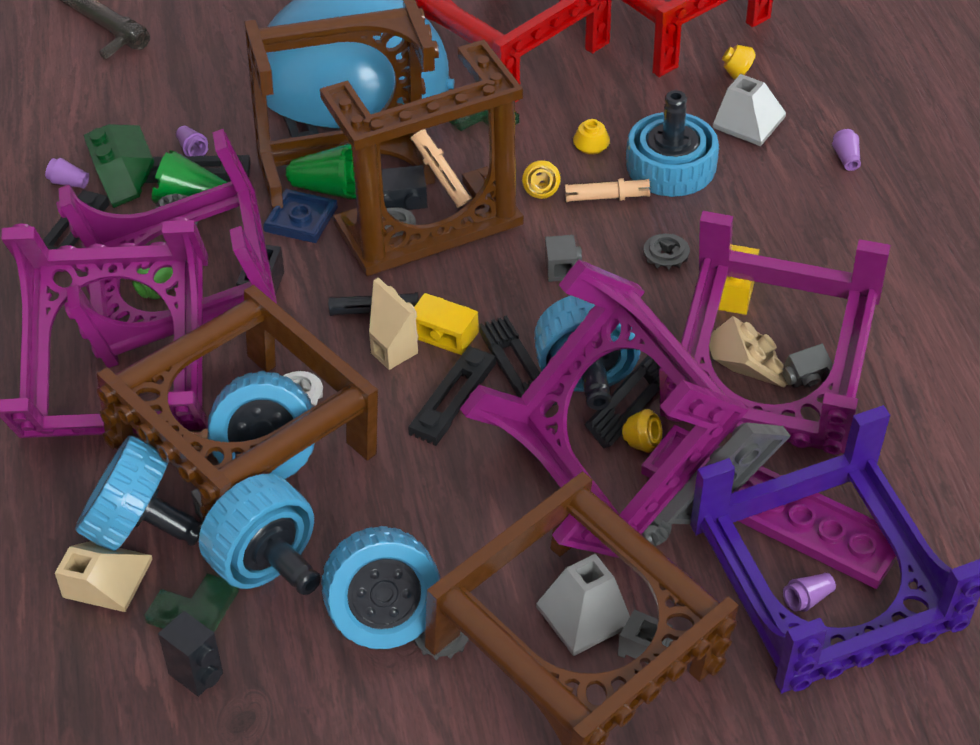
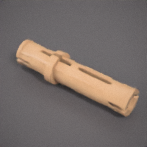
[410,129,472,208]
[565,178,650,202]

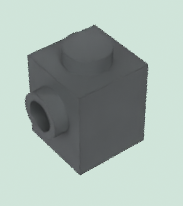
[545,235,582,282]

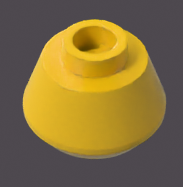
[722,45,756,79]
[573,119,610,154]
[522,160,560,199]
[622,409,662,453]

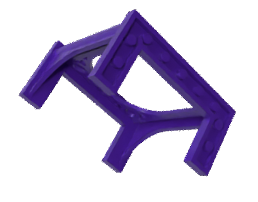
[690,405,980,694]

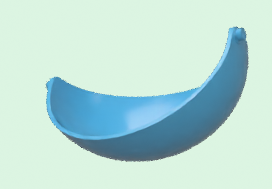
[266,0,455,128]

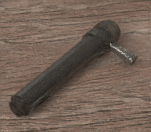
[60,0,150,59]

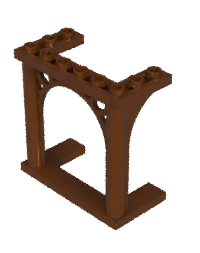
[244,0,439,209]
[320,40,524,276]
[97,285,378,522]
[425,471,739,745]

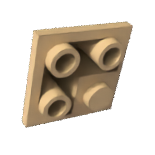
[369,278,419,370]
[709,316,787,387]
[55,541,152,612]

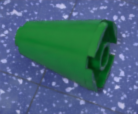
[286,143,356,200]
[152,150,228,204]

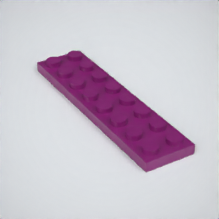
[641,425,897,589]

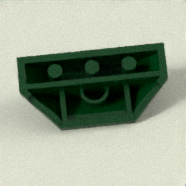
[83,124,154,208]

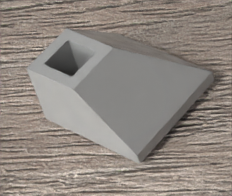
[713,74,786,146]
[536,554,630,656]

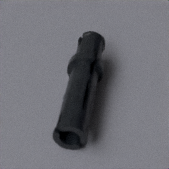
[328,292,419,316]

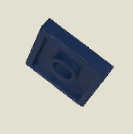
[263,189,338,243]

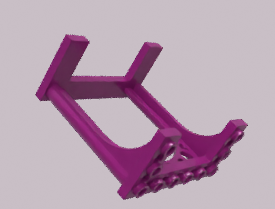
[56,129,277,368]
[659,211,891,454]
[0,217,208,438]
[460,260,749,558]

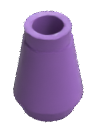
[176,126,208,156]
[832,129,861,171]
[45,158,90,189]
[783,573,836,612]

